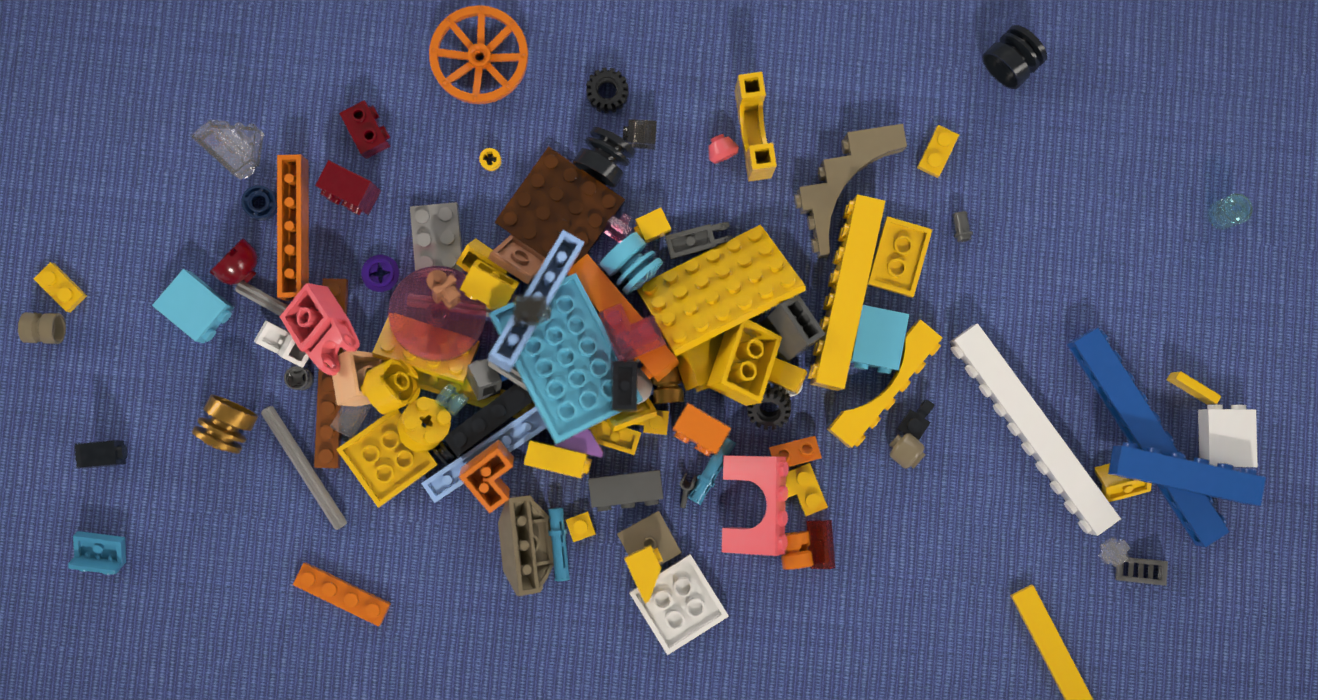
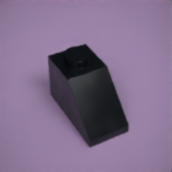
[74,440,128,468]

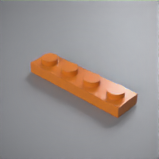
[293,562,391,626]

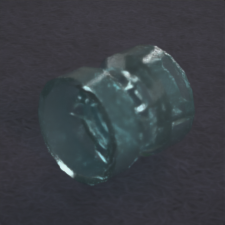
[435,383,469,417]

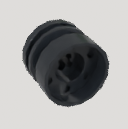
[982,25,1047,89]
[573,127,636,188]

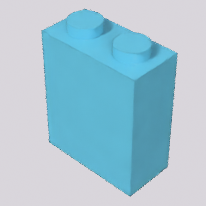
[152,269,234,343]
[850,305,909,375]

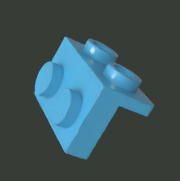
[68,531,126,575]

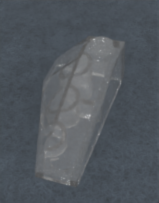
[191,120,264,180]

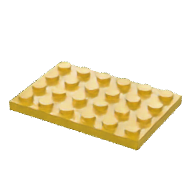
[637,224,806,356]

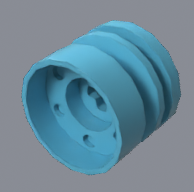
[599,232,663,295]

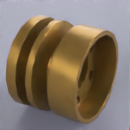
[192,395,258,454]

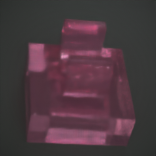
[604,213,632,243]

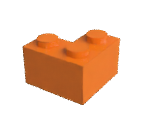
[459,439,514,513]

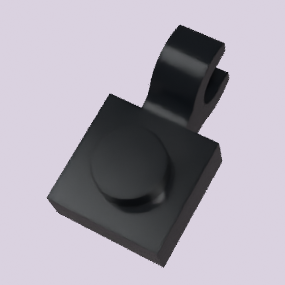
[896,399,935,440]

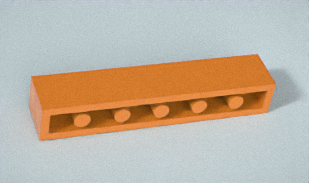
[277,154,309,301]
[567,254,680,382]

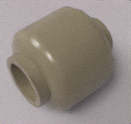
[889,433,926,469]

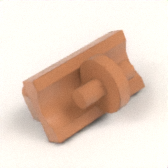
[427,270,461,310]

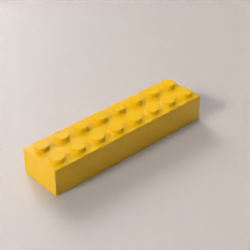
[807,194,885,391]

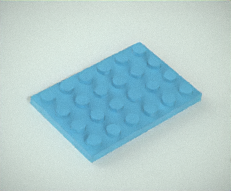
[489,273,643,444]

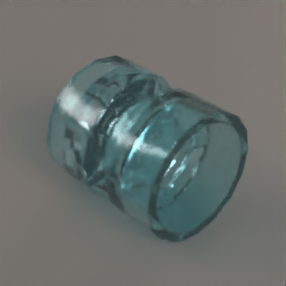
[1208,193,1253,229]

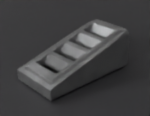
[1115,556,1168,586]

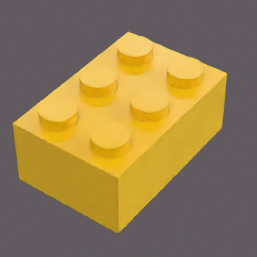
[707,319,782,406]

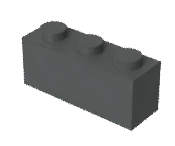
[588,470,663,512]

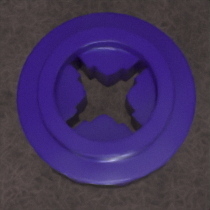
[361,255,400,293]

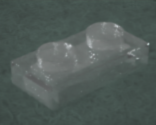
[330,404,372,438]

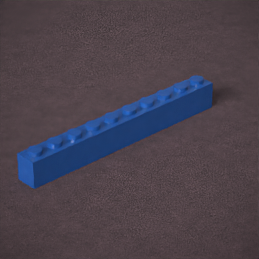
[1067,328,1229,547]

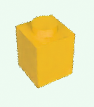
[633,208,671,244]

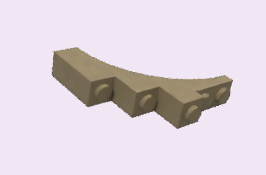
[794,124,907,258]

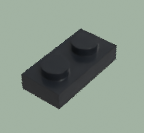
[611,361,637,412]

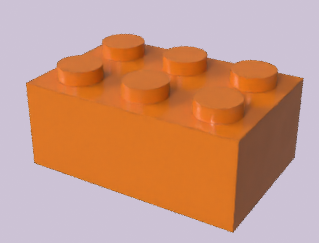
[672,403,731,456]

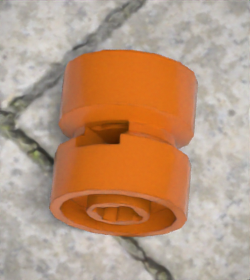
[781,531,814,570]

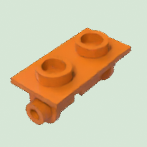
[769,436,822,467]

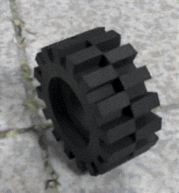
[586,67,628,114]
[747,384,791,430]

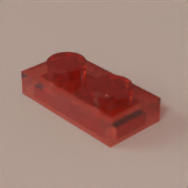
[806,520,835,569]

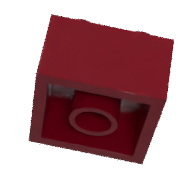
[315,160,381,216]

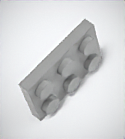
[410,202,464,278]

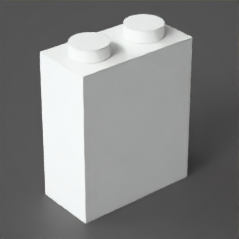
[1198,405,1258,467]

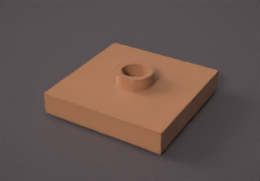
[488,235,546,284]

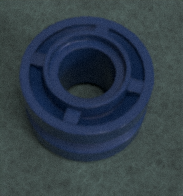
[241,185,277,221]

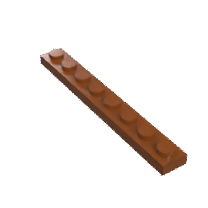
[314,278,348,468]

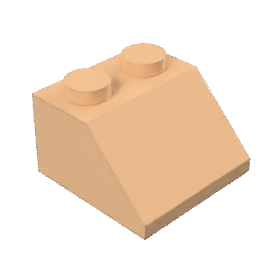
[332,351,385,407]

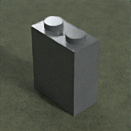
[759,294,825,362]

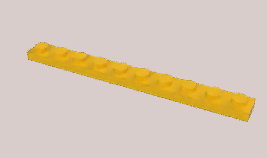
[415,370,642,455]

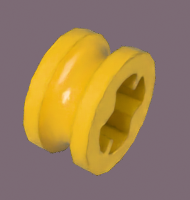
[479,148,502,171]

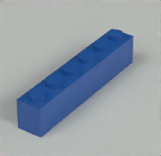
[1108,442,1266,506]

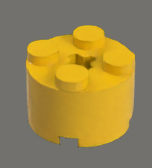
[361,358,420,414]
[397,397,451,452]

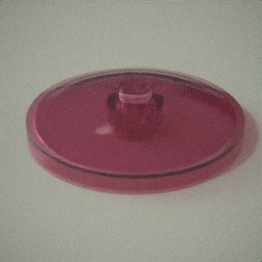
[388,266,486,362]

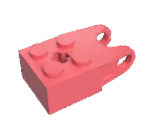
[280,283,360,376]

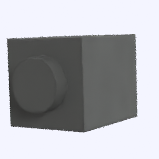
[467,359,502,401]

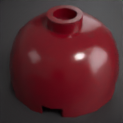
[210,238,258,285]

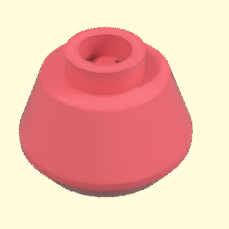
[708,134,739,164]

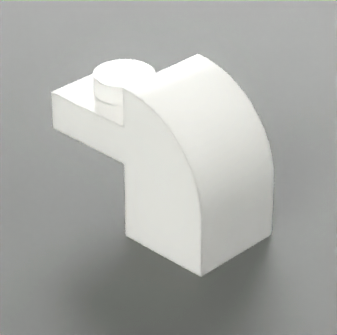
[254,321,309,368]

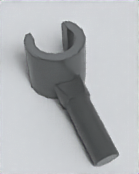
[680,473,697,508]

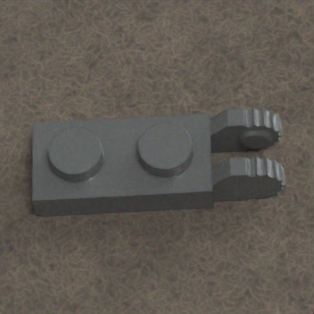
[665,222,733,260]

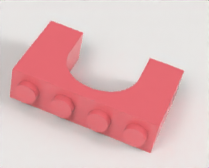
[722,455,789,556]

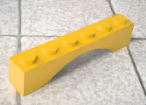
[826,319,942,448]

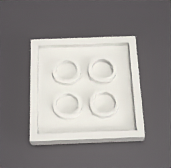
[629,554,729,655]

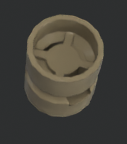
[18,312,66,344]

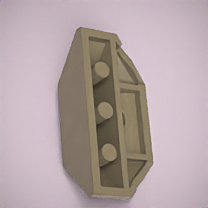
[498,495,554,596]

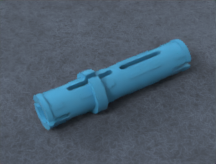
[687,438,736,506]
[548,507,570,581]

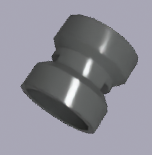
[284,366,314,391]

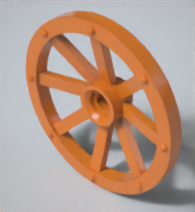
[429,5,528,104]

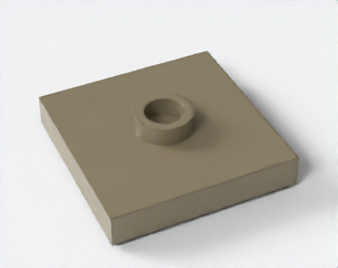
[617,510,682,565]

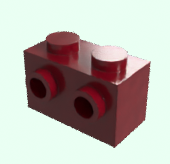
[339,100,391,159]

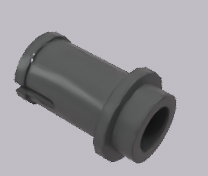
[952,211,973,242]

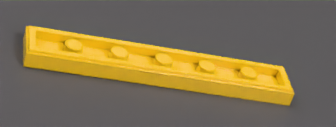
[1010,585,1093,700]

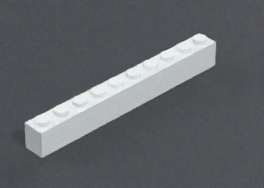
[950,324,1121,536]

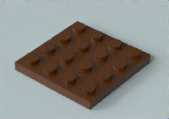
[494,146,625,266]

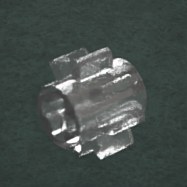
[1098,537,1131,567]

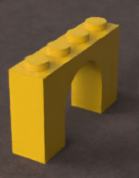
[735,72,777,182]

